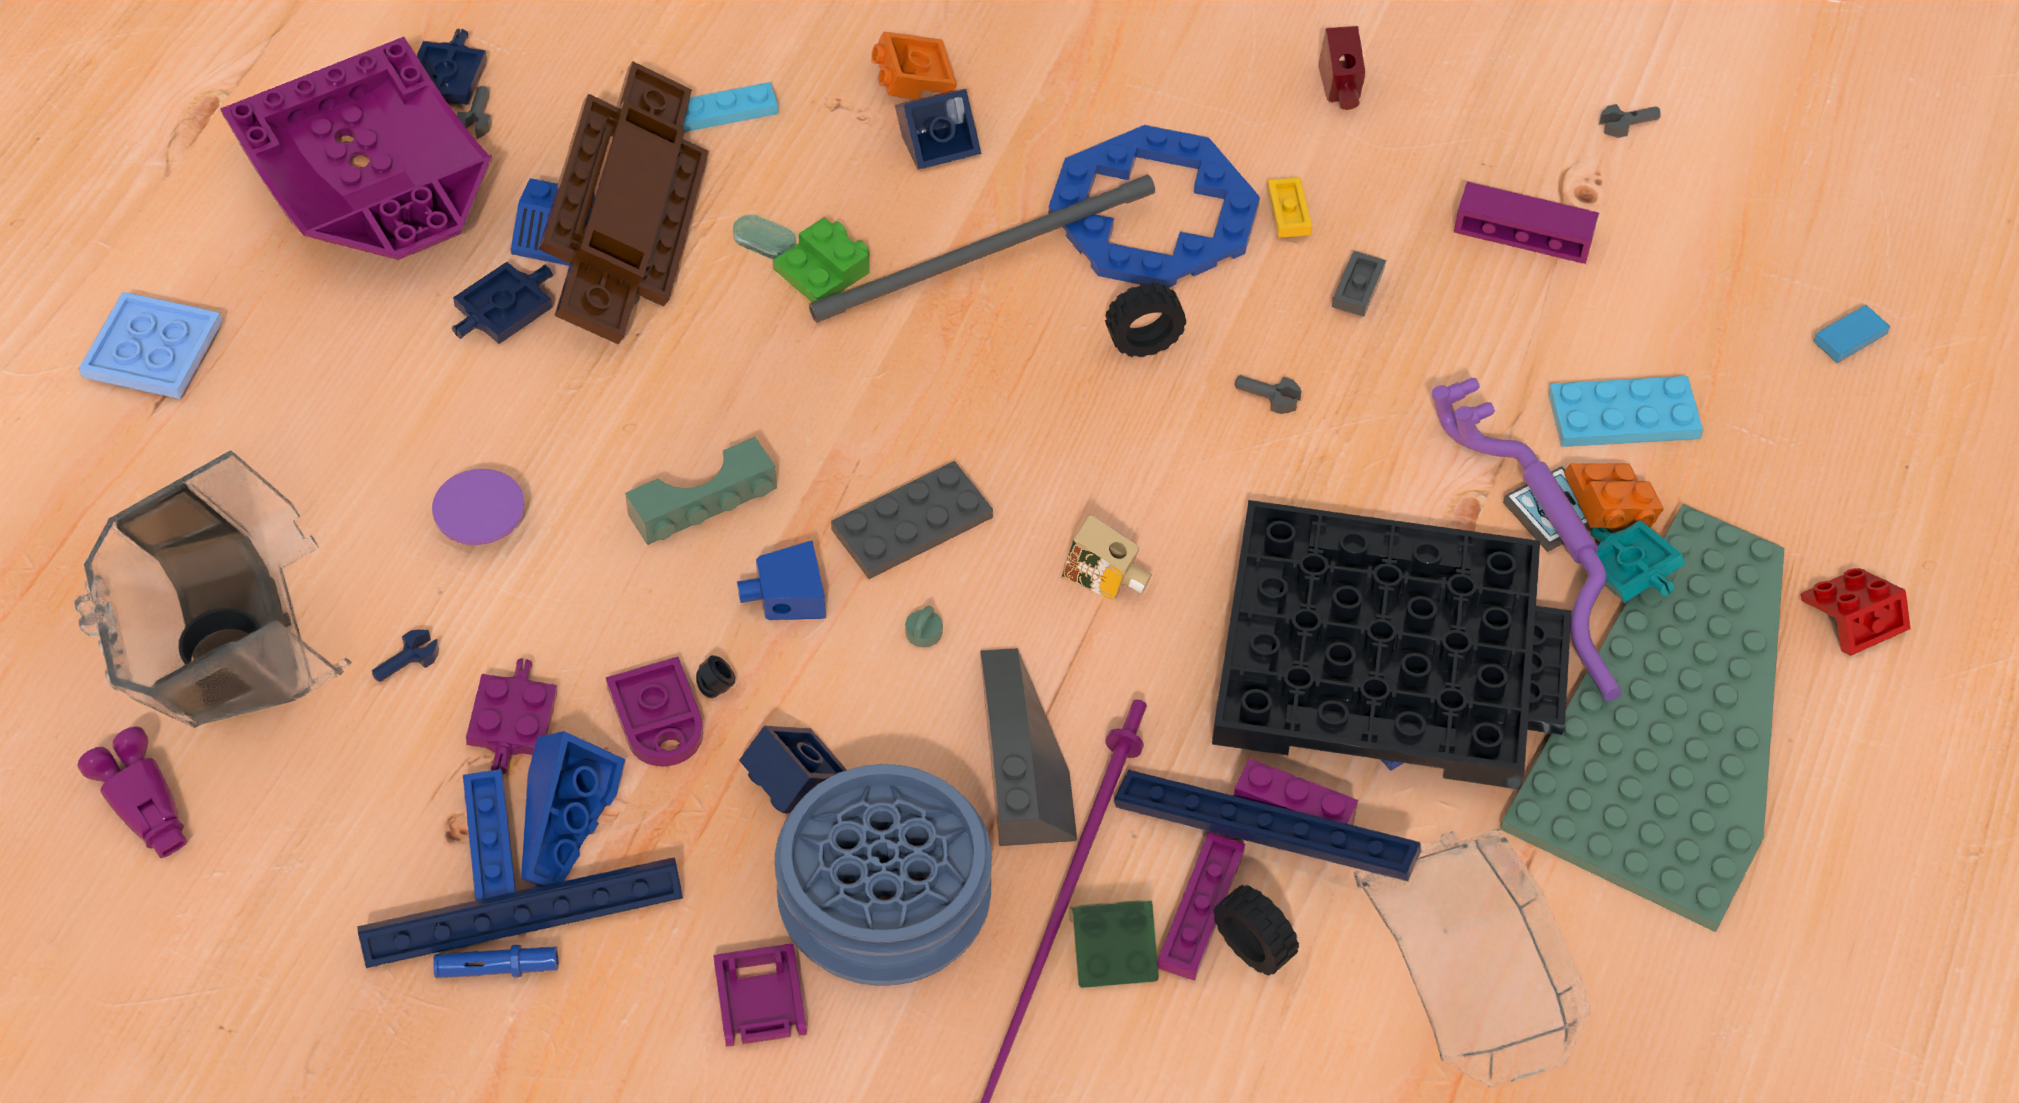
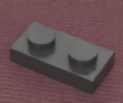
[1332,251,1386,317]

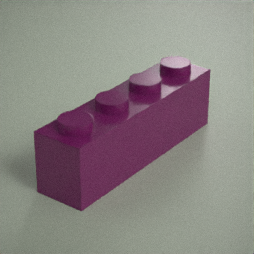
[1454,181,1599,264]

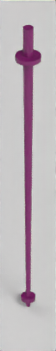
[980,699,1147,1103]

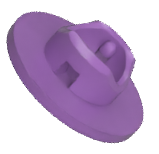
[432,469,525,545]

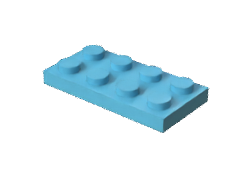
[1548,376,1703,447]

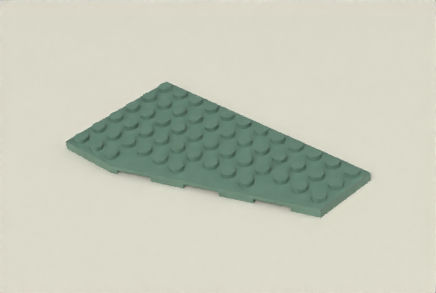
[1500,504,1784,932]

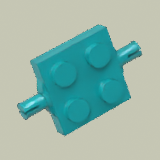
[1591,520,1685,603]

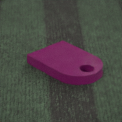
[606,657,703,767]

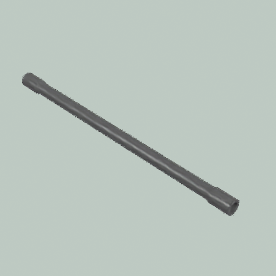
[809,175,1155,323]

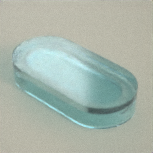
[733,215,796,259]

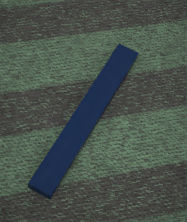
[1114,770,1421,881]
[357,857,683,968]

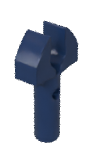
[372,630,439,682]

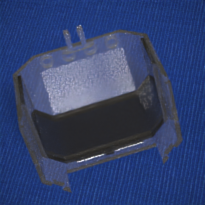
[74,450,352,728]

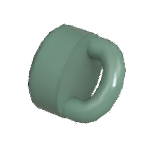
[905,606,943,647]

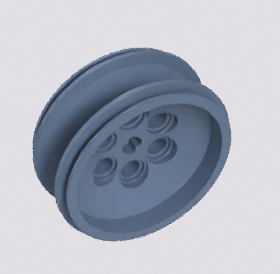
[774,764,992,986]

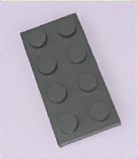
[831,461,993,579]

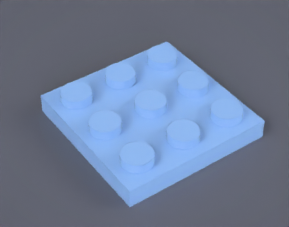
[79,292,222,399]

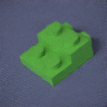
[773,217,870,302]

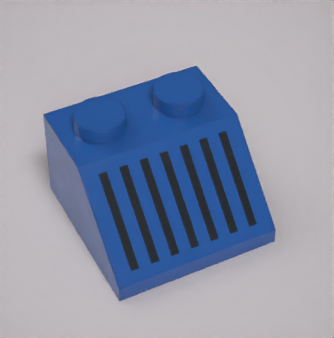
[511,178,595,266]

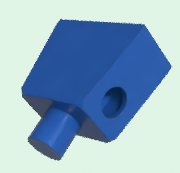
[737,541,826,620]

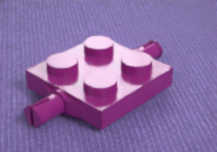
[466,658,557,774]

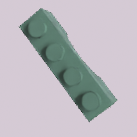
[625,437,777,545]

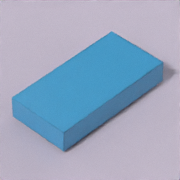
[1813,305,1890,363]

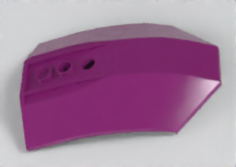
[220,37,492,260]

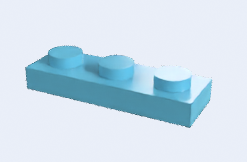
[682,82,779,132]

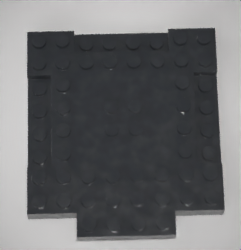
[1212,500,1572,790]

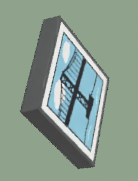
[1503,466,1593,552]

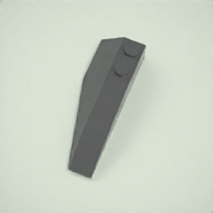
[980,648,1077,846]

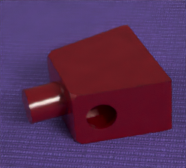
[1318,26,1365,110]

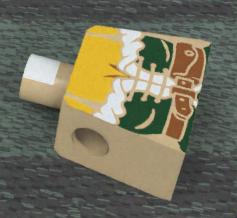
[1061,514,1152,599]

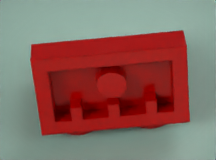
[1801,568,1911,656]

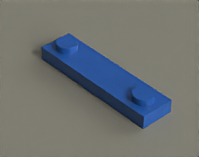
[463,769,516,901]

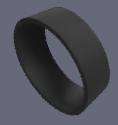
[178,608,264,688]

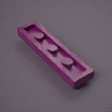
[1157,832,1246,981]

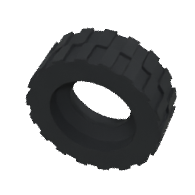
[1105,283,1187,357]
[1213,885,1299,975]

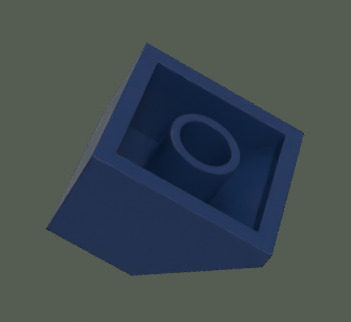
[895,89,981,170]
[739,726,847,814]

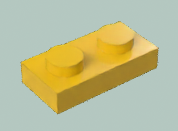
[1267,177,1312,238]

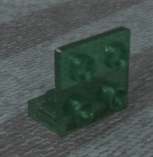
[1068,899,1159,988]

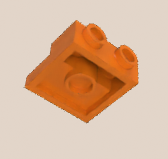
[871,31,957,99]
[1564,463,1664,529]

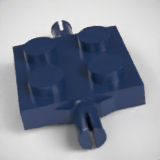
[417,28,487,105]
[452,262,553,344]

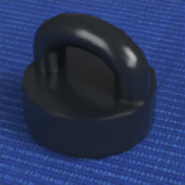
[696,655,735,698]

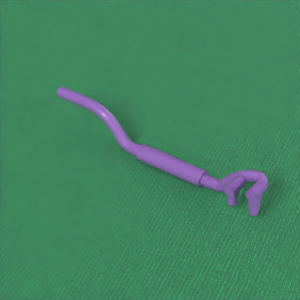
[1432,378,1622,701]

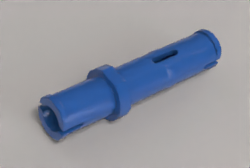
[433,945,559,978]

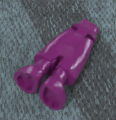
[77,726,187,858]

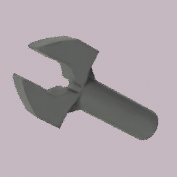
[457,86,492,139]
[1599,104,1661,138]
[1235,375,1302,414]

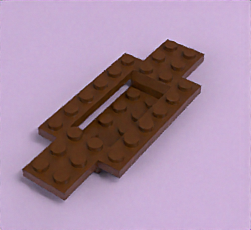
[538,61,709,344]

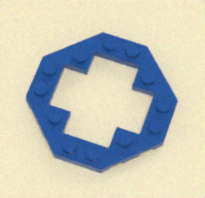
[1049,125,1260,287]

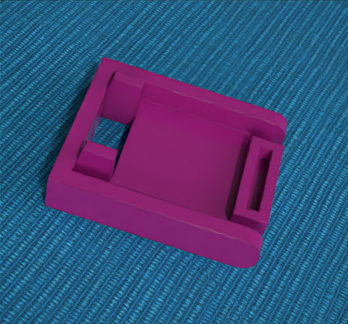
[713,943,807,1047]

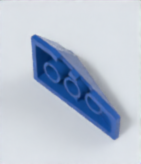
[521,731,625,887]

